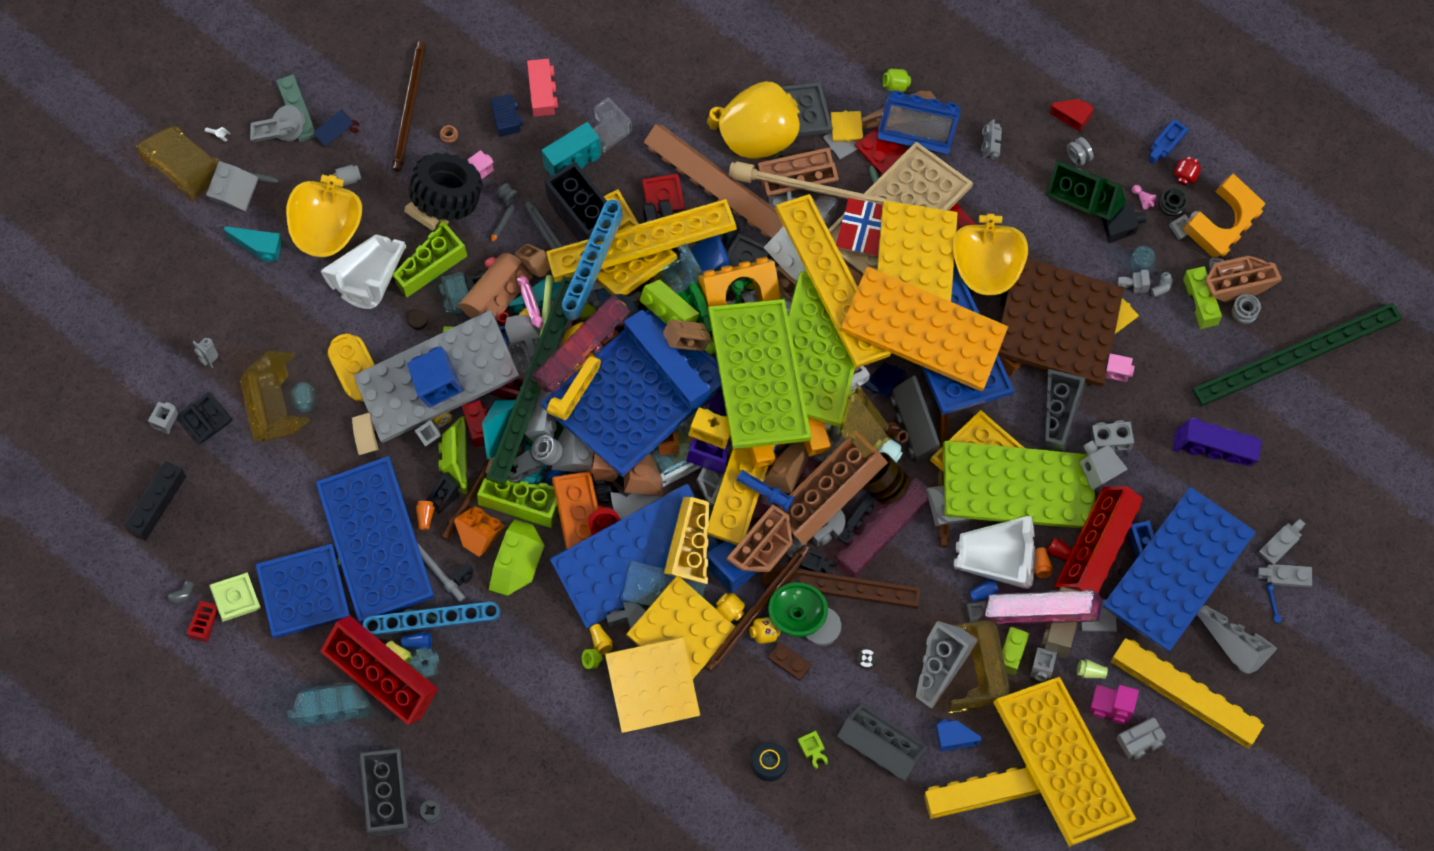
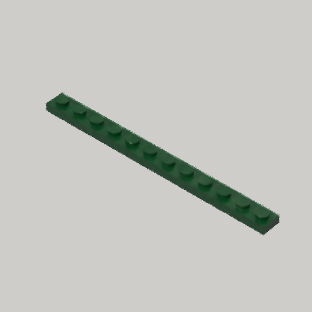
[486,276,579,486]
[1192,303,1402,407]

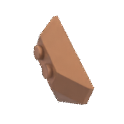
[1206,256,1282,302]
[726,505,793,572]

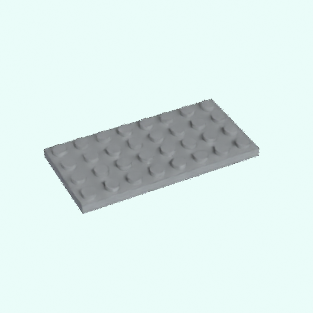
[354,310,521,443]

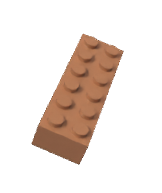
[778,430,888,545]

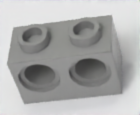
[1090,420,1134,451]

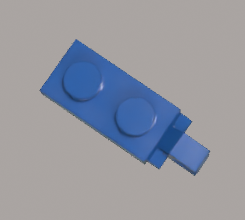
[1148,119,1189,164]

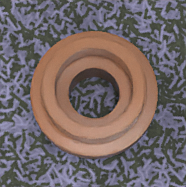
[440,125,458,143]

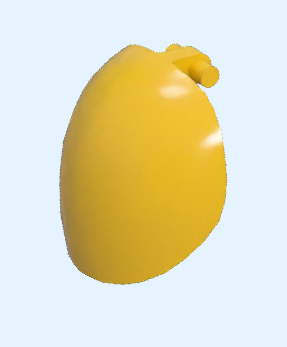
[719,81,800,159]
[286,174,362,257]
[953,214,1028,295]

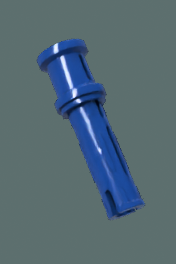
[736,470,795,512]

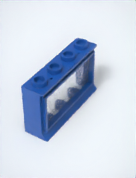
[878,91,961,154]

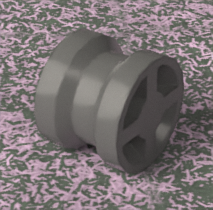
[496,183,519,206]
[420,800,442,824]

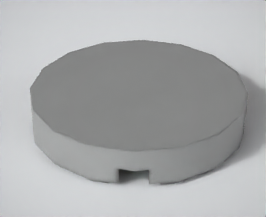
[273,105,305,142]
[805,608,842,646]

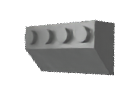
[889,376,940,464]
[837,703,929,781]

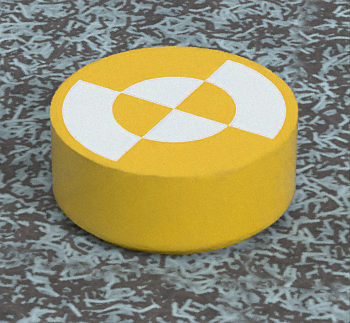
[432,412,452,428]

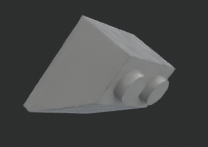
[206,161,259,212]

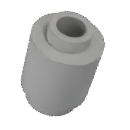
[333,165,361,186]

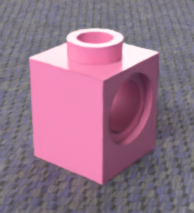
[468,150,494,179]
[1106,354,1135,382]

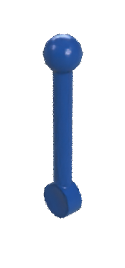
[1266,584,1282,623]

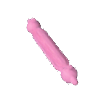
[517,275,544,329]

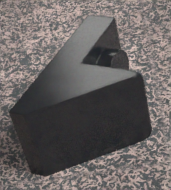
[426,472,461,514]

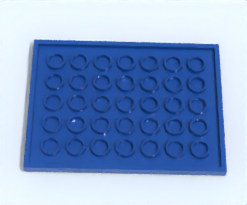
[541,309,722,477]

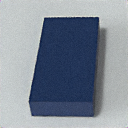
[313,109,353,146]

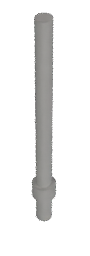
[418,544,466,603]

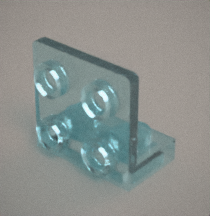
[659,243,703,294]

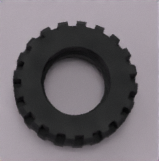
[408,152,483,221]

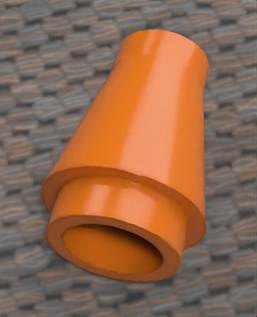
[415,501,435,530]
[1033,547,1053,578]

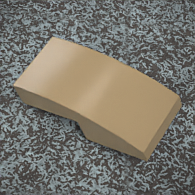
[352,413,379,455]

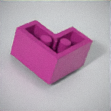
[1089,685,1139,724]

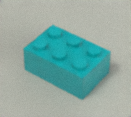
[541,122,602,177]

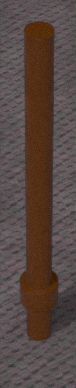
[441,459,490,540]

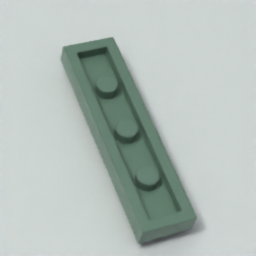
[276,74,317,142]

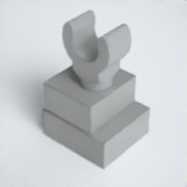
[1118,270,1150,293]

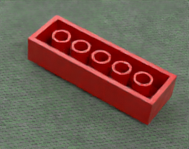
[1054,486,1143,600]
[320,616,438,726]

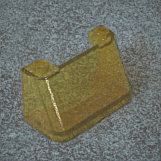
[135,125,221,202]

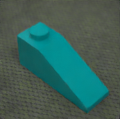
[224,226,283,262]

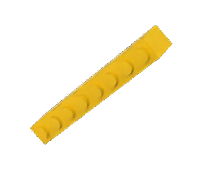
[1111,638,1264,749]

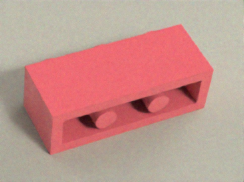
[527,59,558,117]

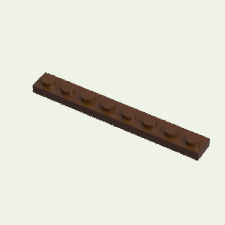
[762,566,921,609]

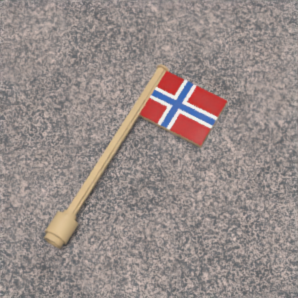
[729,161,897,258]

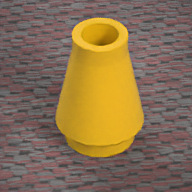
[589,624,613,654]

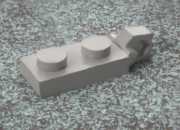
[250,117,298,142]
[1258,519,1305,565]
[1257,564,1312,588]

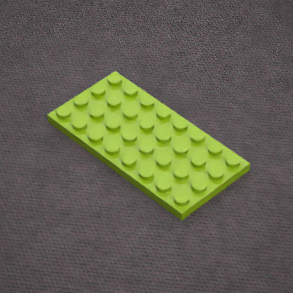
[788,271,855,427]
[708,299,811,449]
[943,441,1095,529]

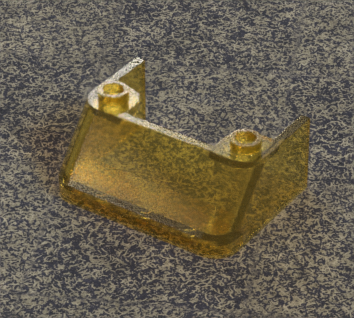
[241,350,309,442]
[840,383,890,458]
[947,621,1010,713]

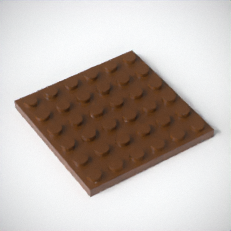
[998,258,1124,387]

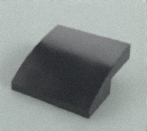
[178,392,233,443]

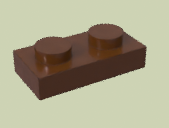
[768,642,812,681]

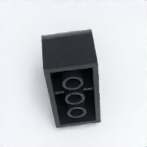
[545,162,615,242]

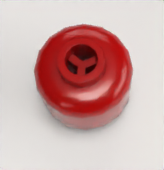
[1174,157,1201,186]

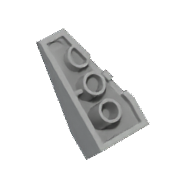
[551,427,593,473]
[1197,605,1277,674]
[916,621,978,709]

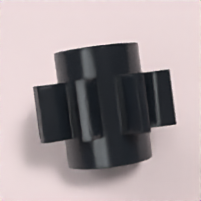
[593,480,615,503]

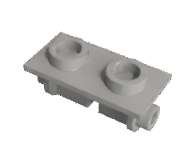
[981,119,1002,159]
[193,338,218,368]

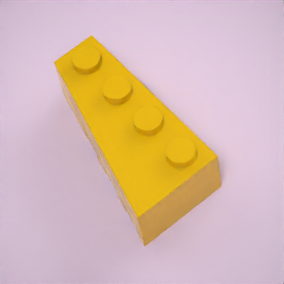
[664,497,709,584]

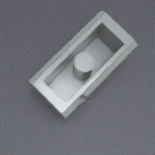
[1116,717,1166,760]

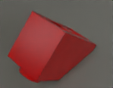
[1050,99,1094,132]

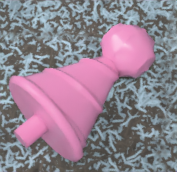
[1132,185,1157,209]

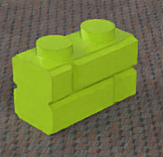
[996,627,1029,675]

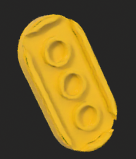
[328,334,375,401]

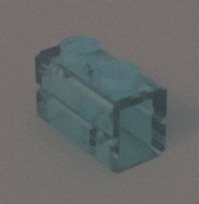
[439,272,468,317]

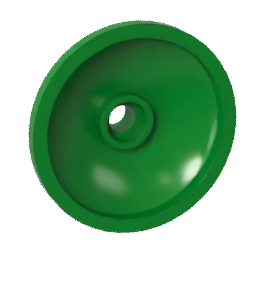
[768,582,828,637]

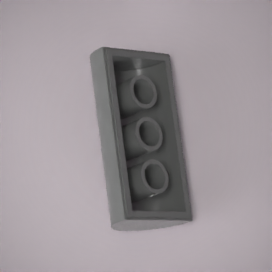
[359,749,408,836]

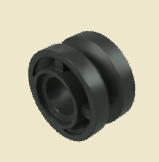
[1159,187,1188,216]

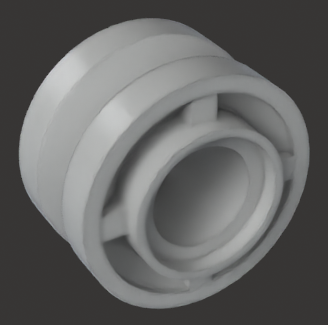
[1066,137,1094,167]
[1232,294,1261,324]
[531,435,563,466]

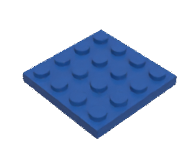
[256,544,350,639]

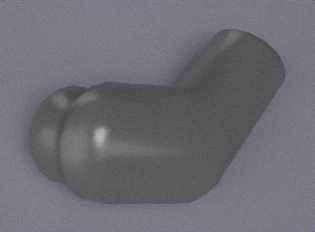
[167,581,195,604]

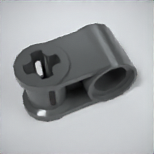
[508,450,543,483]

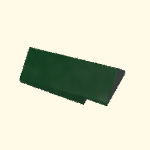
[1046,160,1126,220]

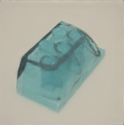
[287,682,374,729]

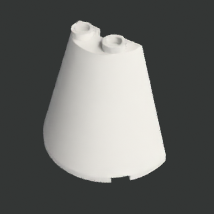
[321,234,406,309]
[954,516,1035,589]

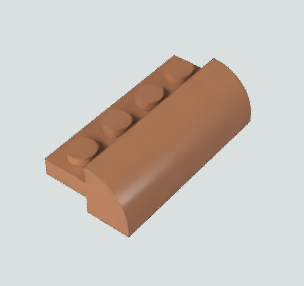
[758,147,839,197]
[457,253,533,320]

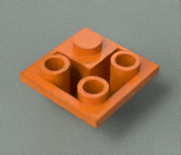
[454,506,506,557]

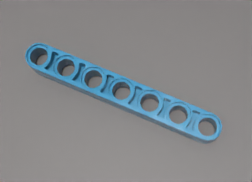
[562,199,623,320]
[363,602,501,635]

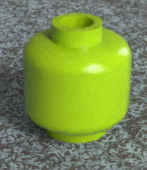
[883,69,911,92]

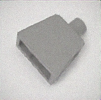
[1080,440,1128,490]

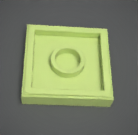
[210,573,260,622]

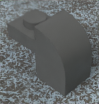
[606,602,645,629]

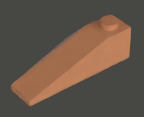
[624,452,663,496]

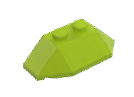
[439,416,468,494]
[489,519,545,596]

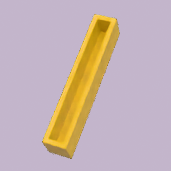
[924,766,1041,819]

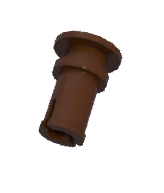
[882,422,908,443]

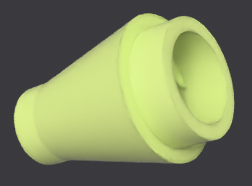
[1077,659,1108,679]

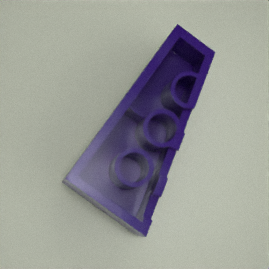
[686,390,728,474]
[1172,418,1262,466]

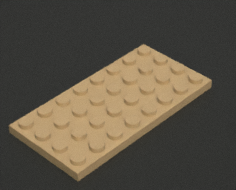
[828,142,973,276]

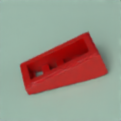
[186,601,218,643]

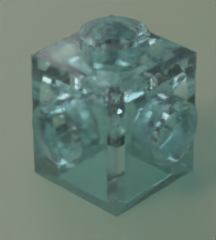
[410,646,440,677]

